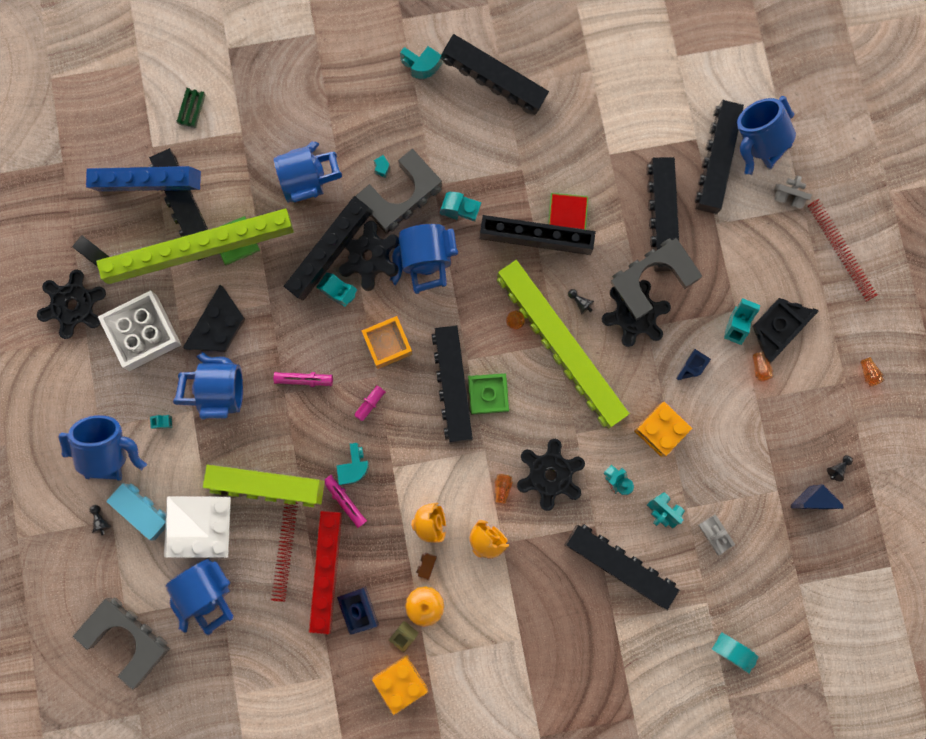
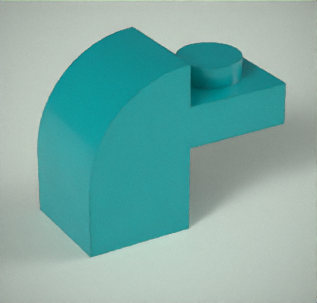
[400,46,443,79]
[440,192,482,222]
[316,272,358,307]
[724,298,760,345]
[336,443,369,485]
[712,632,759,673]

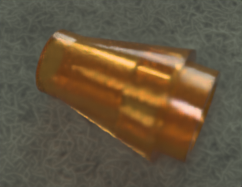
[752,352,774,381]
[860,357,884,387]
[494,474,514,503]

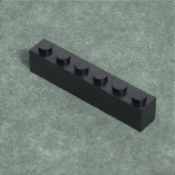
[440,33,549,115]
[694,100,744,214]
[149,148,210,262]
[646,157,679,271]
[283,195,374,300]
[479,215,596,255]
[431,325,473,444]
[564,524,680,611]

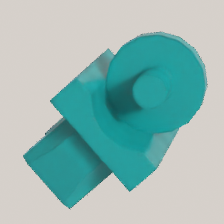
[604,464,634,496]
[647,492,685,529]

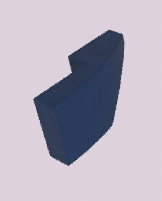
[676,349,711,380]

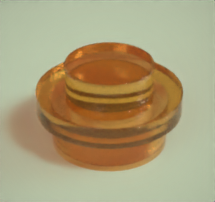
[506,310,525,329]

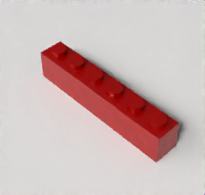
[309,511,343,634]

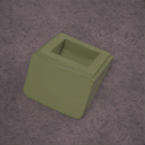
[389,621,419,653]

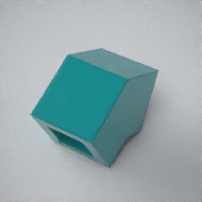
[374,154,390,178]
[150,415,172,429]

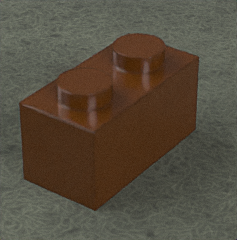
[416,552,437,580]

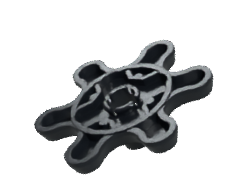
[339,220,399,291]
[37,269,106,339]
[602,280,671,347]
[517,439,585,511]

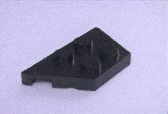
[183,285,245,352]
[752,298,819,364]

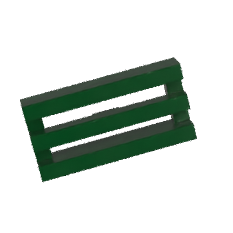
[176,88,206,128]

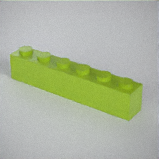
[203,465,325,508]

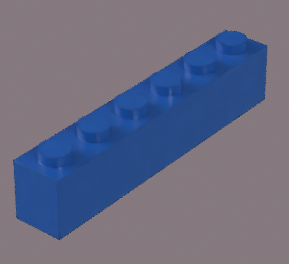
[86,166,201,192]

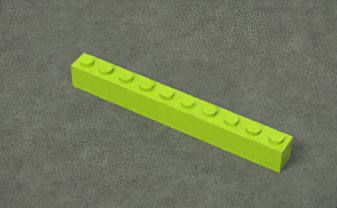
[96,208,294,284]
[497,259,630,429]

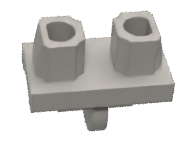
[774,175,812,209]
[698,515,735,555]

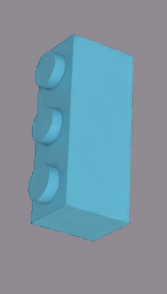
[106,483,166,540]

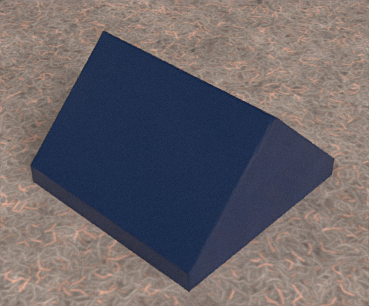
[791,484,844,509]
[337,586,379,635]

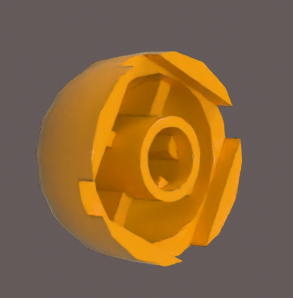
[411,503,446,543]
[469,520,509,559]
[405,586,445,627]

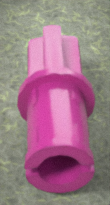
[354,385,386,421]

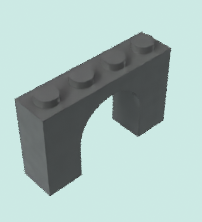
[356,148,442,234]
[611,238,702,321]
[72,597,170,690]

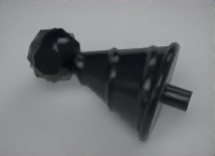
[568,289,594,315]
[827,455,853,482]
[89,505,111,536]

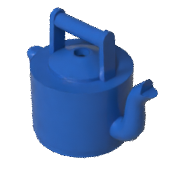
[737,96,796,175]
[274,141,342,203]
[390,224,458,294]
[173,352,243,420]
[59,415,147,481]
[165,559,233,635]

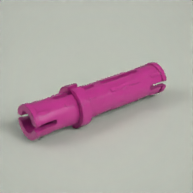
[273,372,333,387]
[323,475,367,529]

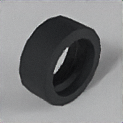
[72,235,109,267]

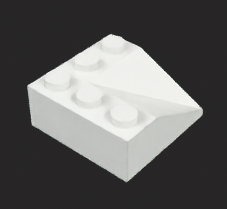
[98,291,181,371]
[164,496,231,557]

